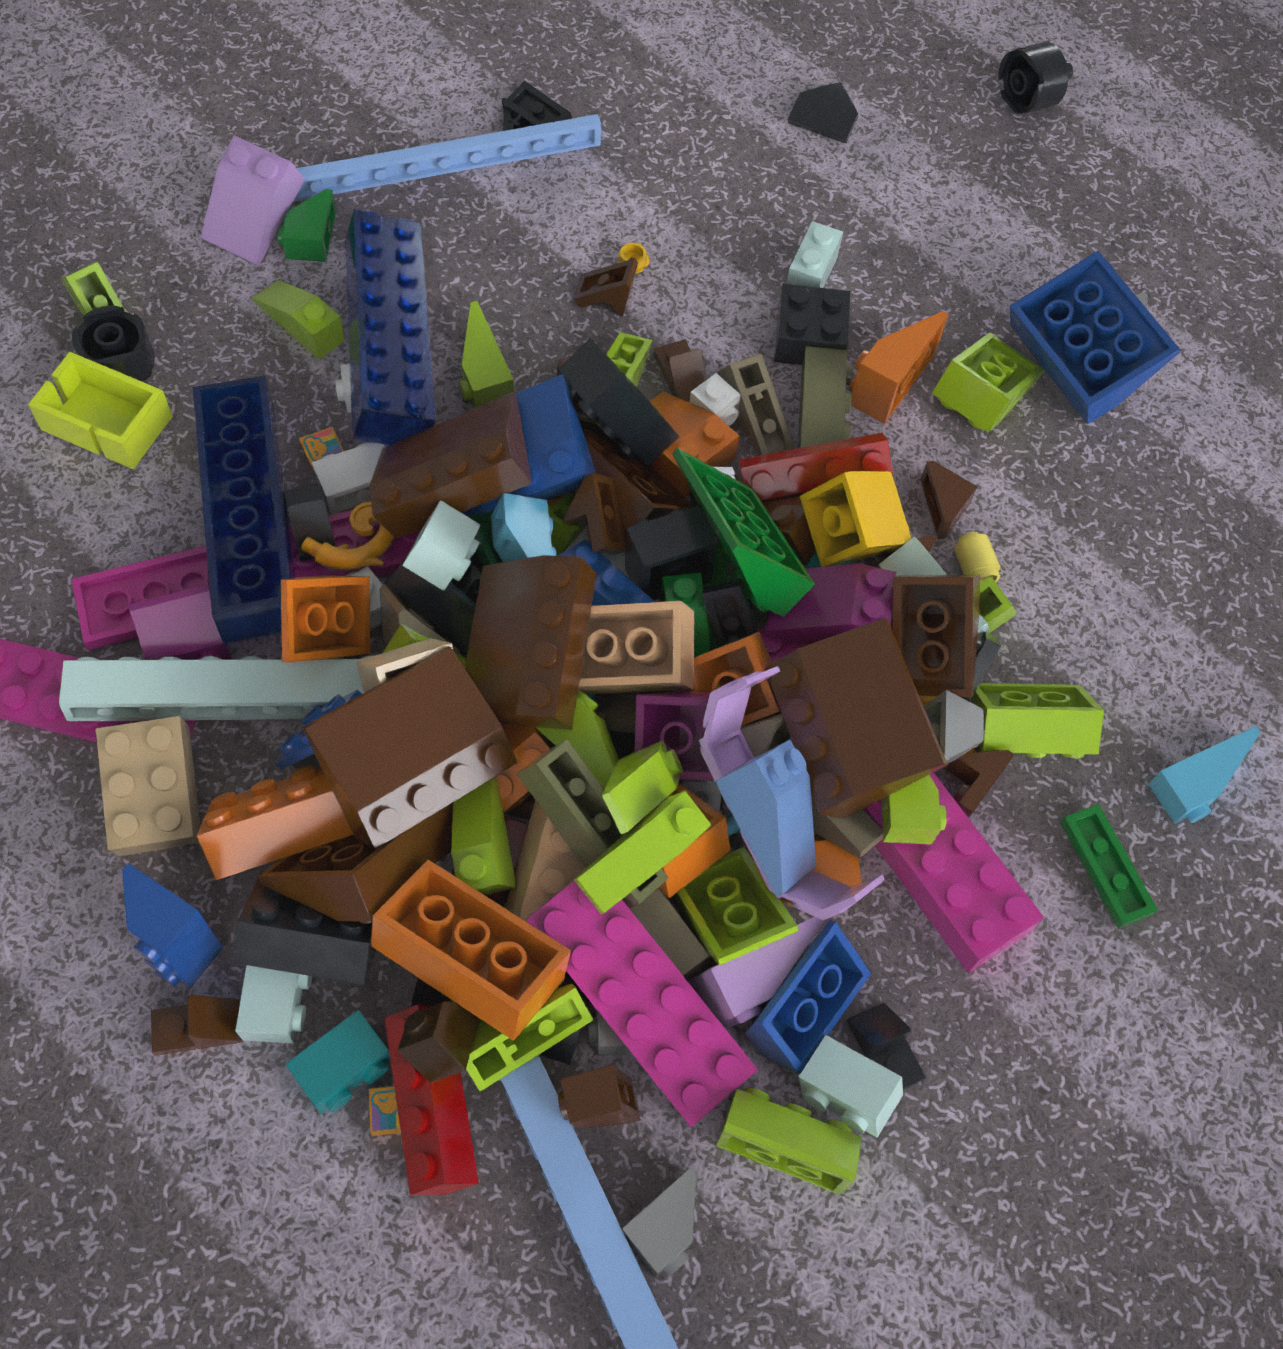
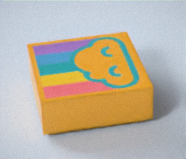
[299,427,344,472]
[369,1086,401,1136]

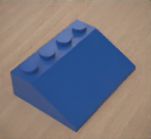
[1010,250,1180,425]
[461,374,597,516]

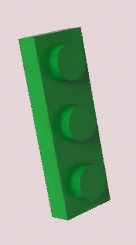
[1060,804,1158,929]

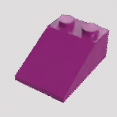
[764,564,896,645]

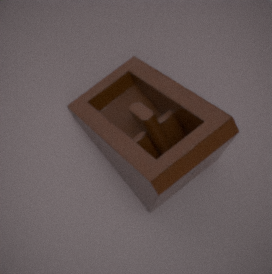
[920,461,978,540]

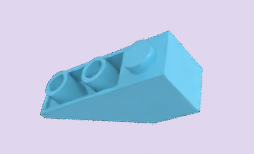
[491,493,556,562]

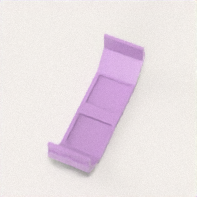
[699,666,885,920]

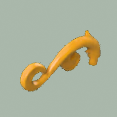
[301,502,394,570]

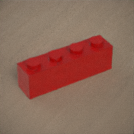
[739,432,893,501]
[384,1004,479,1195]

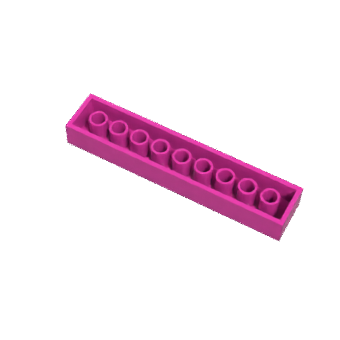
[758,628,1044,973]

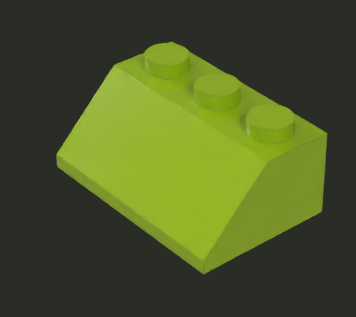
[970,683,1104,759]
[716,1087,862,1195]

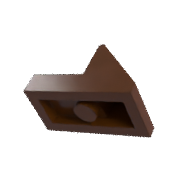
[573,258,638,316]
[653,339,707,402]
[563,473,626,555]
[946,750,1014,818]
[151,995,243,1056]

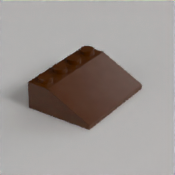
[370,392,532,539]
[570,417,692,544]
[465,555,597,730]
[765,618,948,819]
[302,646,518,849]
[258,802,453,924]

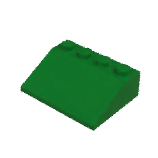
[672,448,815,617]

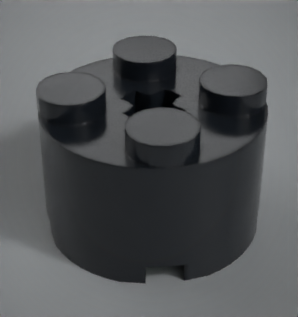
[998,40,1073,114]
[72,306,155,381]

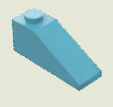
[1148,726,1261,824]

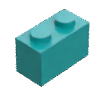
[285,1010,391,1114]

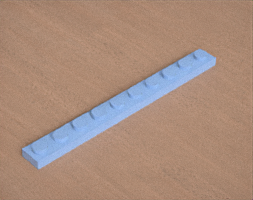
[293,114,601,202]

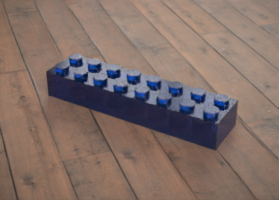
[345,209,436,445]
[193,375,296,643]

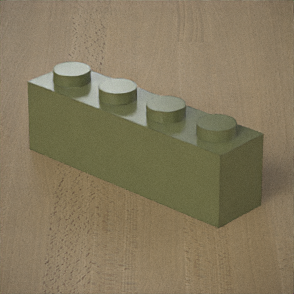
[798,346,853,448]
[517,740,668,907]

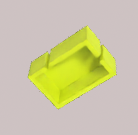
[28,352,173,470]

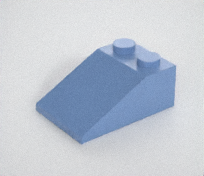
[715,740,816,897]

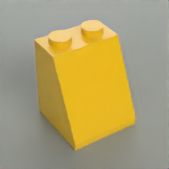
[800,471,912,567]

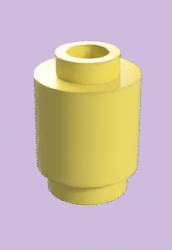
[953,532,1001,583]

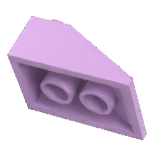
[201,135,305,266]
[690,916,825,1028]

